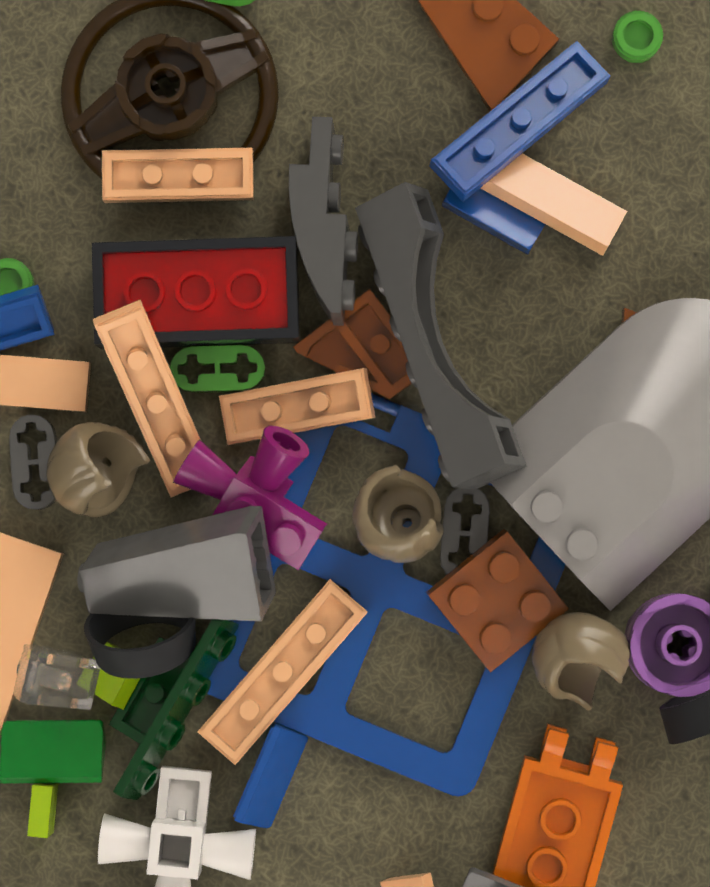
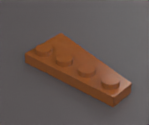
[417,0,559,112]

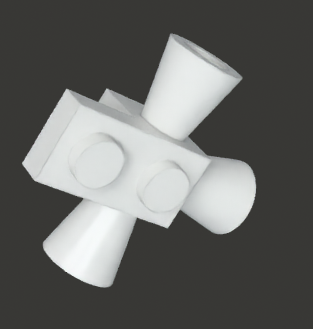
[98,766,256,887]

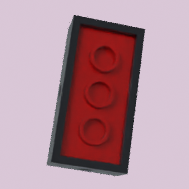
[92,236,300,350]

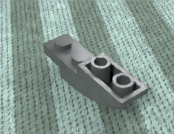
[289,117,358,326]

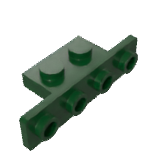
[109,619,239,800]

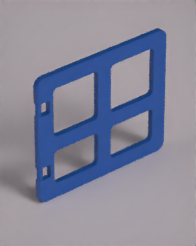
[207,393,565,796]

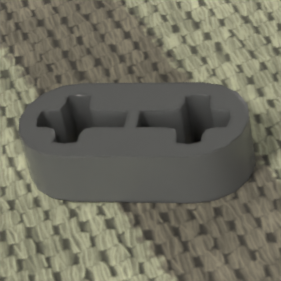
[9,415,57,510]
[440,488,490,575]

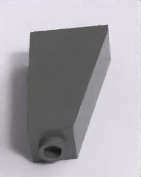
[77,506,276,621]

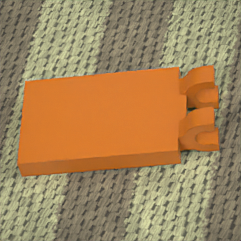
[492,723,623,887]

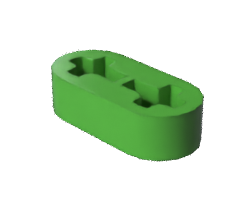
[170,345,266,393]

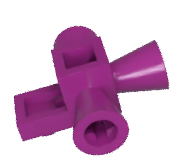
[173,426,327,570]

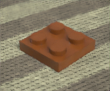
[426,529,569,673]

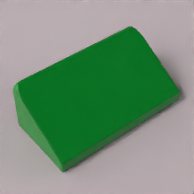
[0,720,106,784]

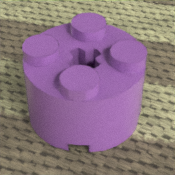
[625,593,710,697]

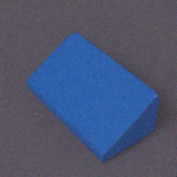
[442,188,545,255]
[233,723,308,828]

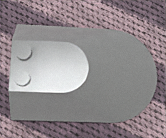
[490,298,710,611]

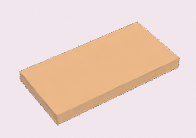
[0,532,64,737]

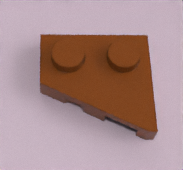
[293,289,412,399]

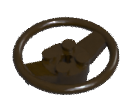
[61,0,279,203]

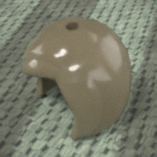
[46,422,150,518]
[352,465,444,563]
[532,612,630,711]

